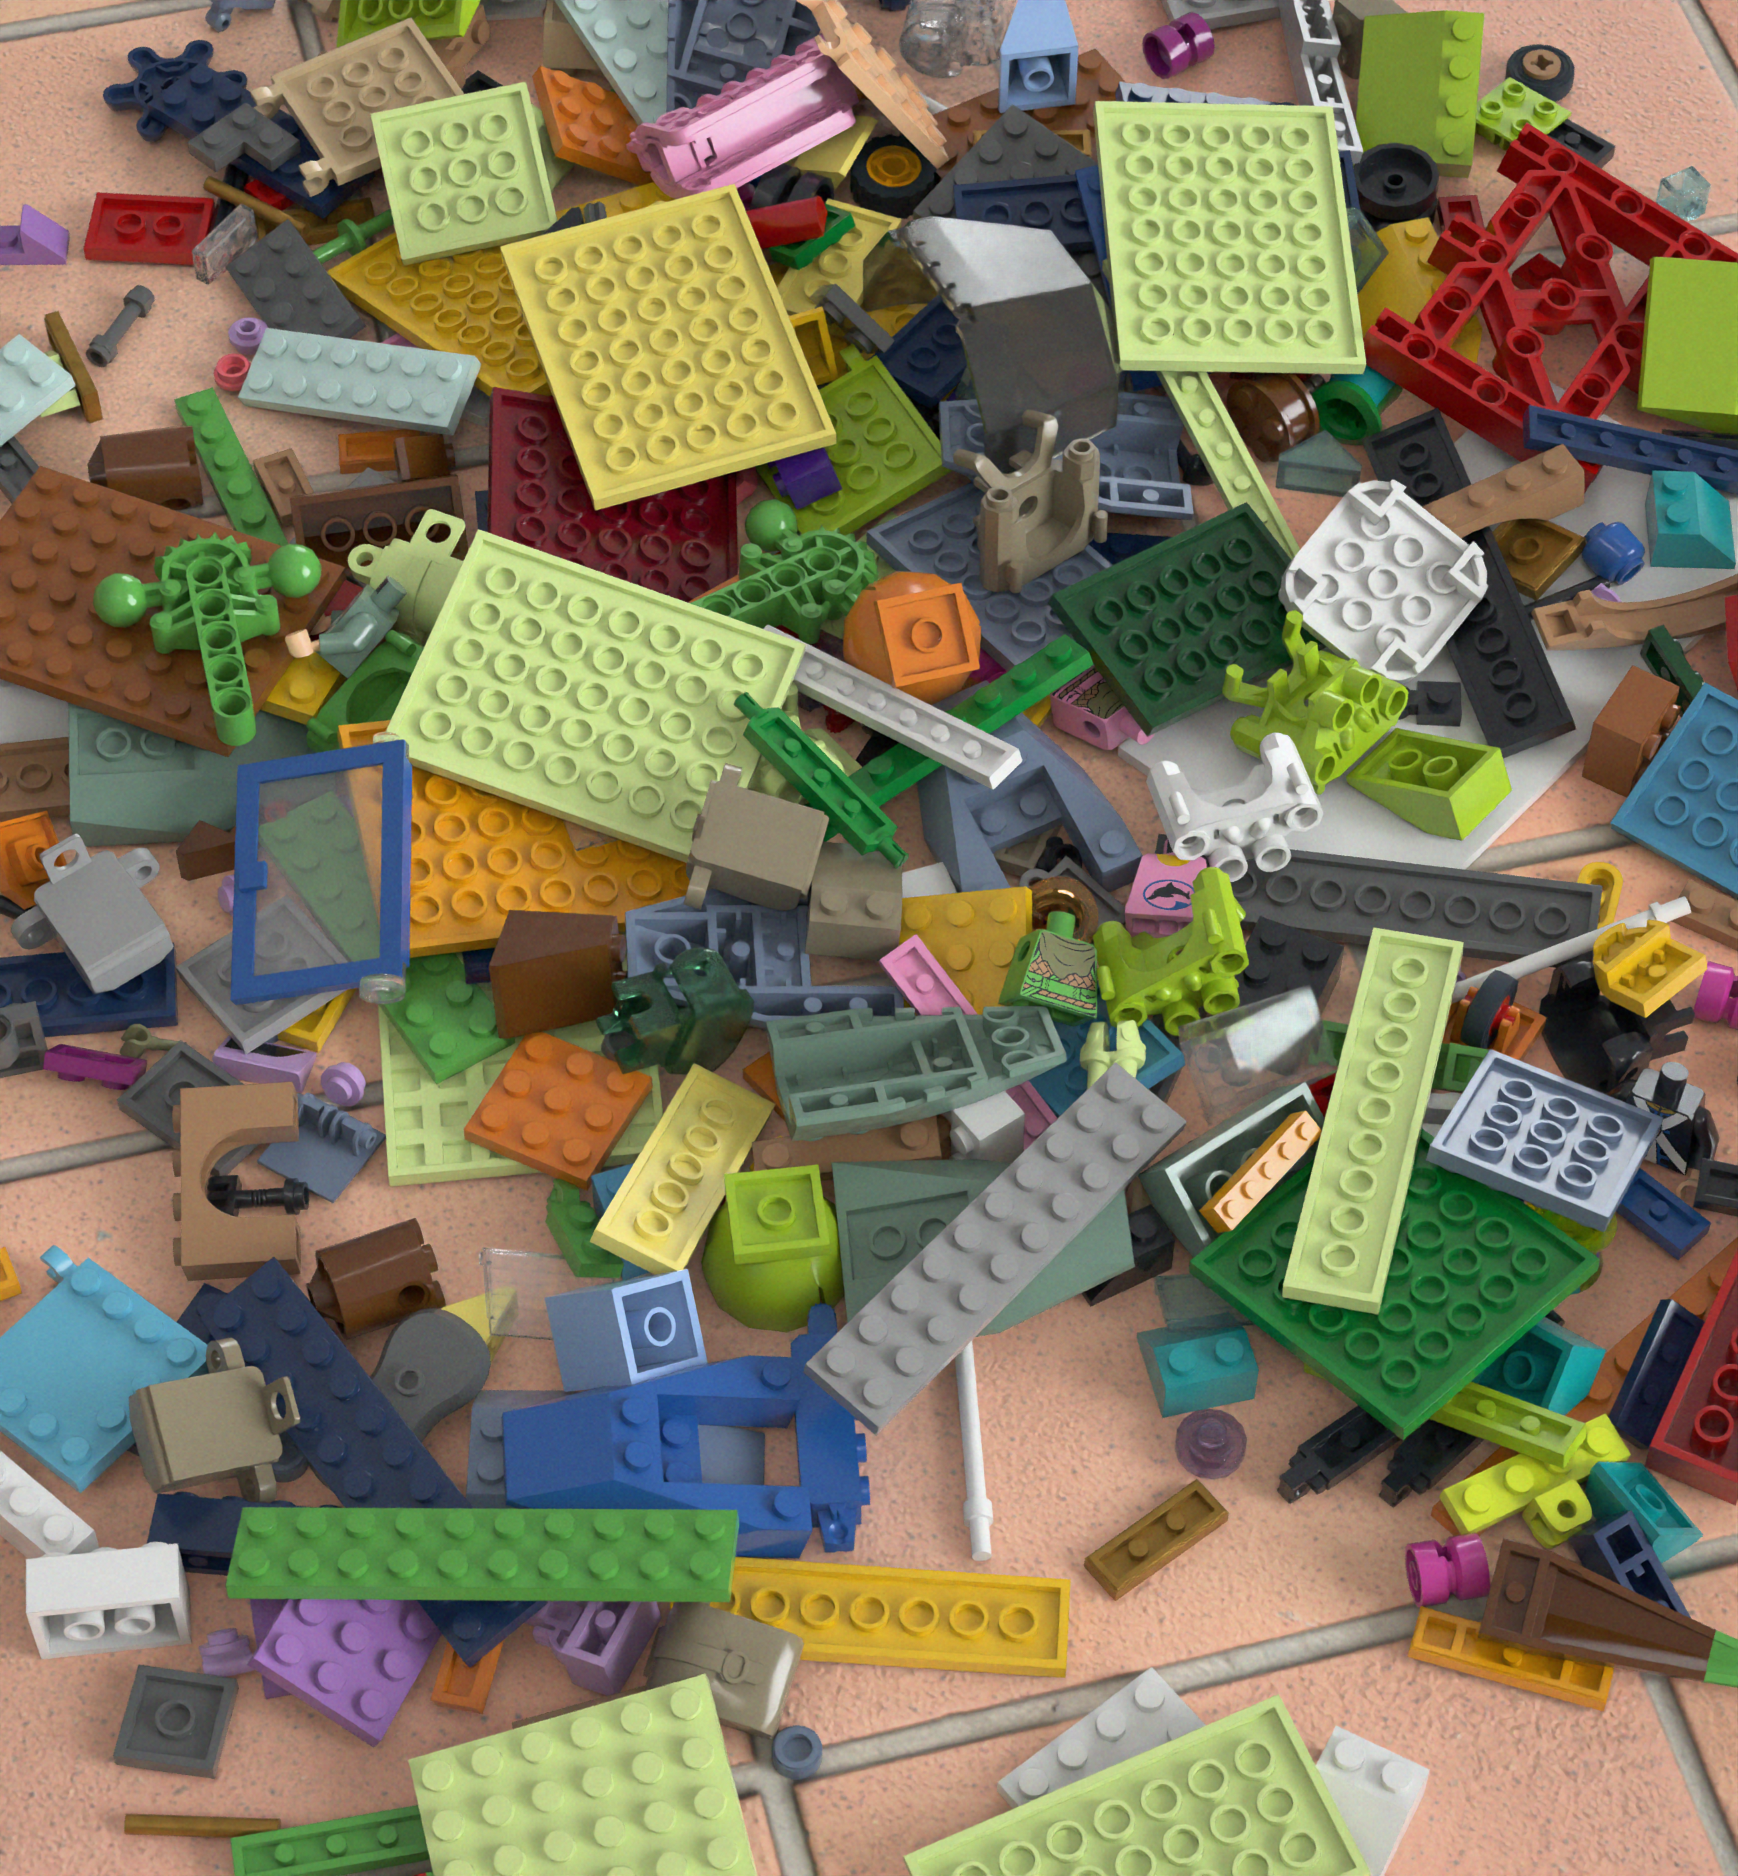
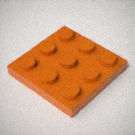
[532,66,654,186]
[464,1032,653,1191]

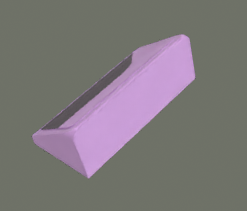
[212,1035,317,1093]

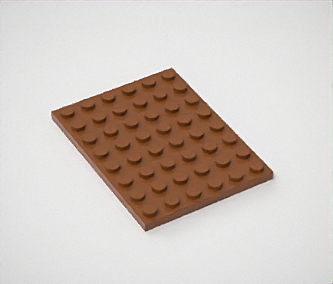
[0,466,346,757]

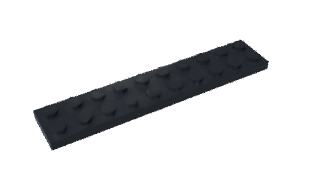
[1361,408,1576,759]

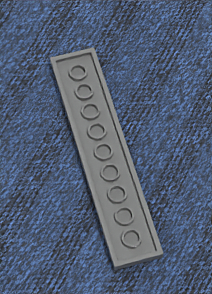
[803,1062,1187,1435]

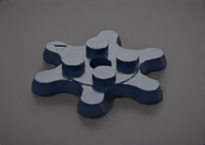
[103,40,247,142]

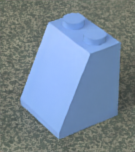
[998,0,1078,113]
[545,1269,708,1392]

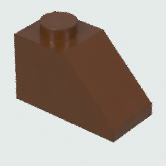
[392,434,456,482]

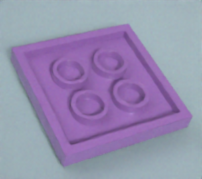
[247,1599,442,1748]

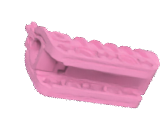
[626,33,859,199]

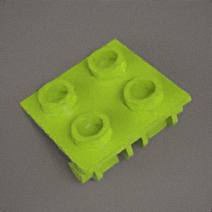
[1475,77,1572,150]

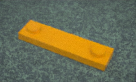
[1407,1606,1614,1712]

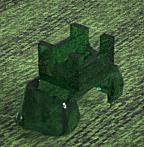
[596,947,754,1075]

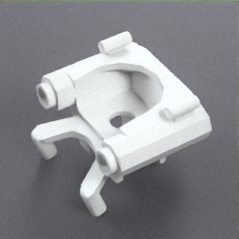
[1146,733,1324,882]

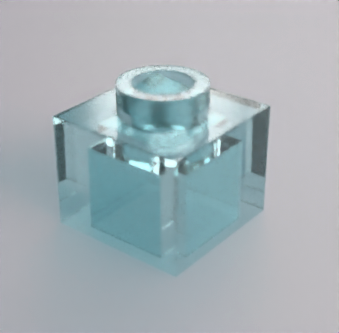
[1656,166,1711,221]

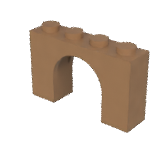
[172,1082,301,1281]

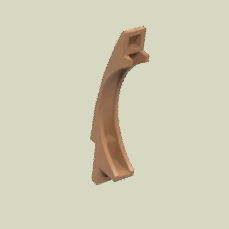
[1531,574,1738,651]

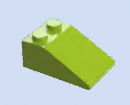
[1346,728,1512,841]

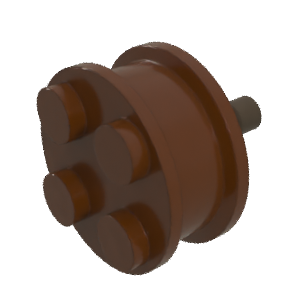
[1227,372,1326,462]

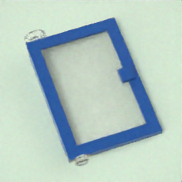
[230,732,412,1005]

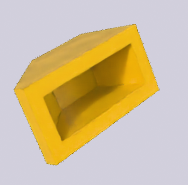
[789,306,839,385]

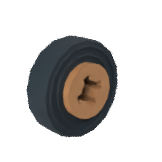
[1505,44,1575,102]

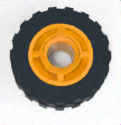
[850,134,937,219]

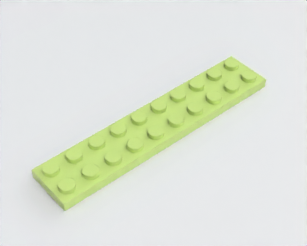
[1282,927,1464,1314]

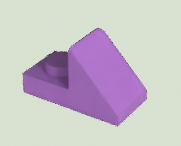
[0,204,70,265]

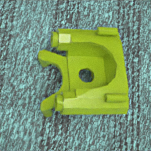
[1222,610,1409,795]
[1093,867,1249,1036]

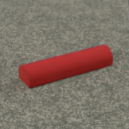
[746,196,828,249]

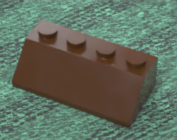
[290,474,468,576]

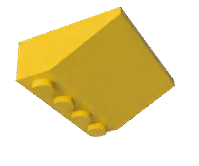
[1351,217,1483,363]

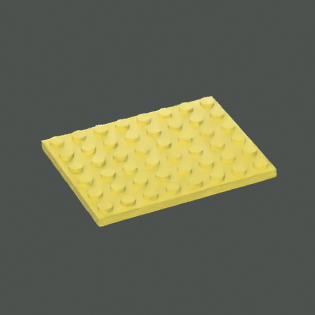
[500,184,837,511]

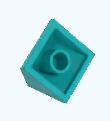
[1584,1462,1703,1564]

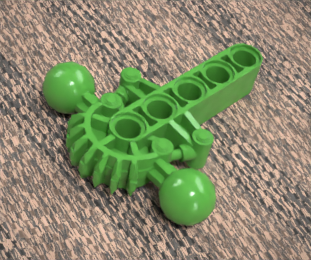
[690,499,879,644]
[93,532,322,746]

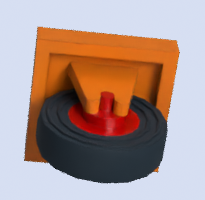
[1442,970,1547,1061]

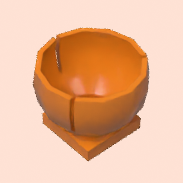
[843,571,981,706]

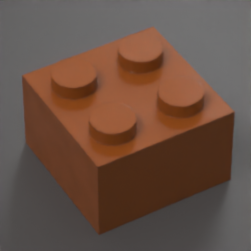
[1582,665,1681,798]

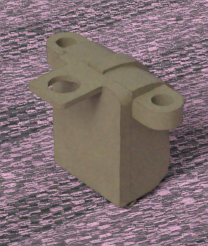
[683,763,829,911]
[129,1338,300,1503]
[643,1602,804,1740]

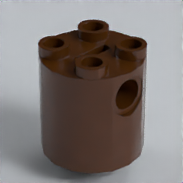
[87,425,204,510]
[306,1218,446,1340]

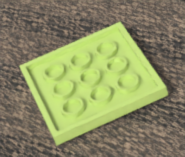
[370,82,557,266]

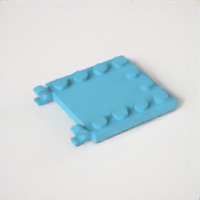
[0,1245,209,1493]

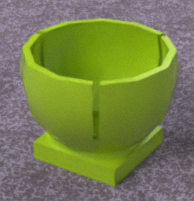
[701,1164,845,1333]

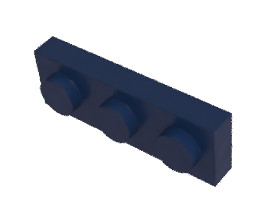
[1608,1299,1705,1449]

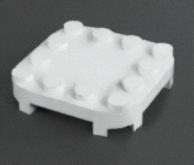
[1278,479,1489,684]

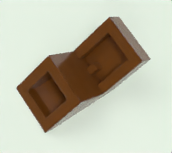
[176,804,269,881]

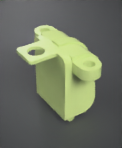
[348,509,466,646]

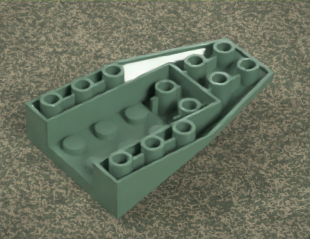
[68,702,339,847]
[832,1159,1135,1337]

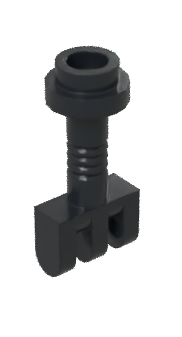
[206,1175,309,1217]

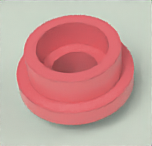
[214,353,251,391]

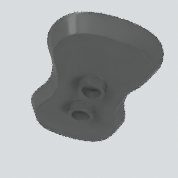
[308,1308,491,1492]

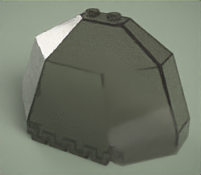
[863,216,1128,474]

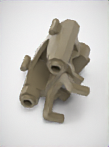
[953,409,1108,593]

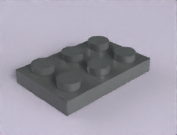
[117,1040,259,1176]

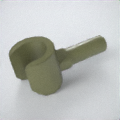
[120,1024,187,1058]

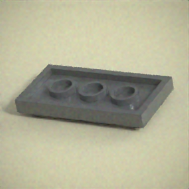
[225,219,366,339]

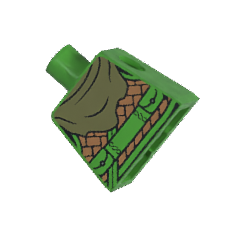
[998,911,1097,1027]

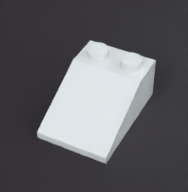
[1316,1726,1430,1876]

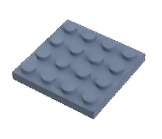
[1426,1049,1663,1232]

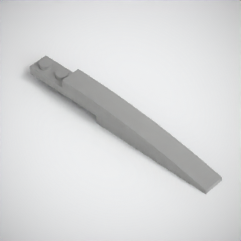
[1278,0,1363,164]

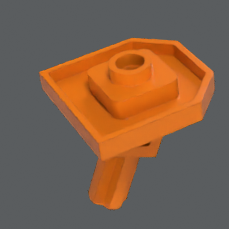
[0,811,67,910]

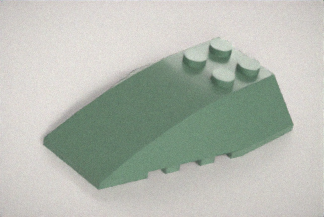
[766,1006,1066,1141]

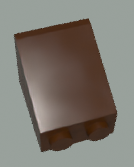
[489,910,629,1039]

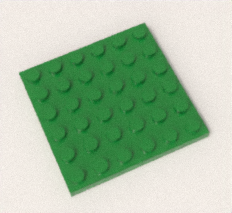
[1189,1129,1600,1440]

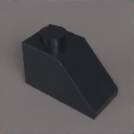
[1082,1204,1175,1307]

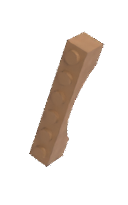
[1422,444,1584,538]

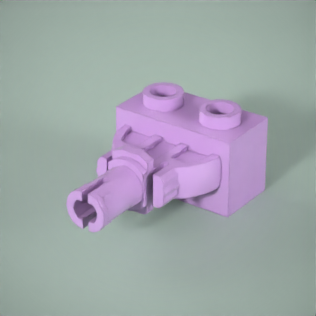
[525,1601,662,1696]

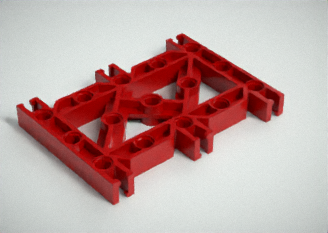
[1363,123,1738,494]

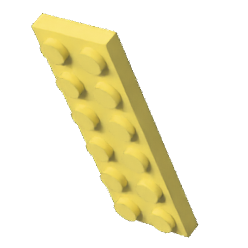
[590,1063,776,1275]

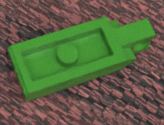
[545,1179,624,1278]

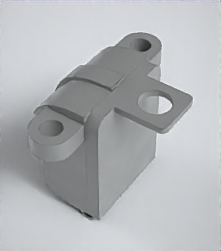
[11,834,174,995]

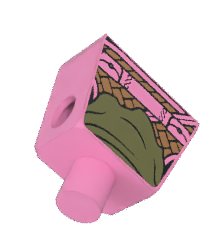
[1050,665,1154,751]

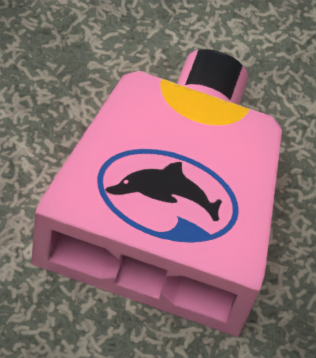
[1125,839,1207,938]

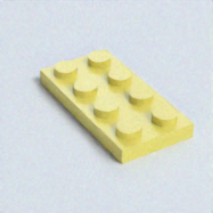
[777,198,902,337]

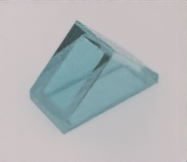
[1275,430,1362,497]

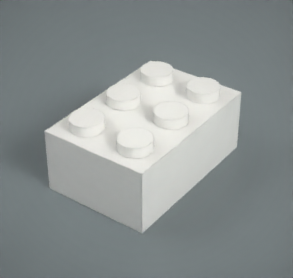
[26,1542,191,1660]

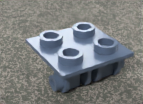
[257,1092,386,1203]

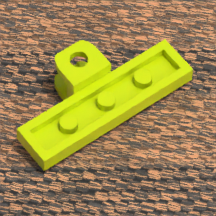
[1439,1413,1631,1549]

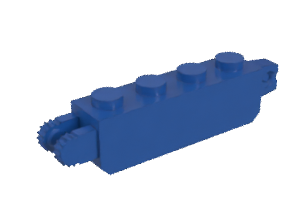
[790,1302,870,1553]

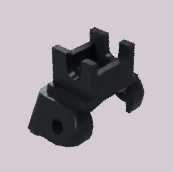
[1539,959,1695,1093]

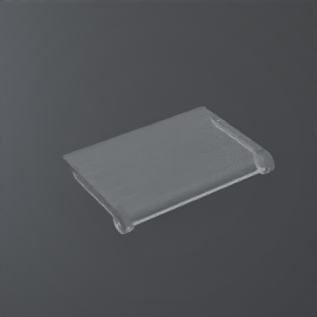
[479,1247,620,1340]

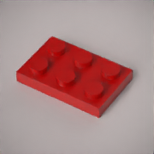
[83,192,215,265]

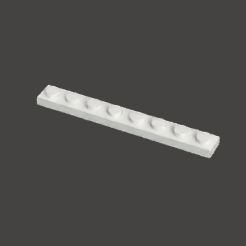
[763,625,1022,790]

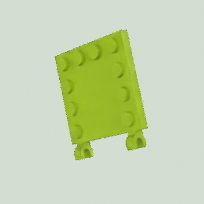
[755,344,952,536]

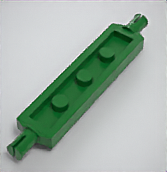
[734,692,909,869]

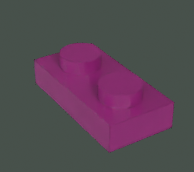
[43,1044,147,1090]

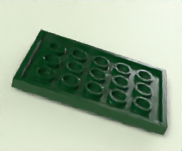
[1048,502,1327,737]

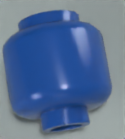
[1582,522,1645,585]

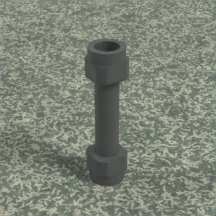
[86,285,155,367]

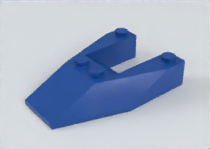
[501,1355,813,1558]

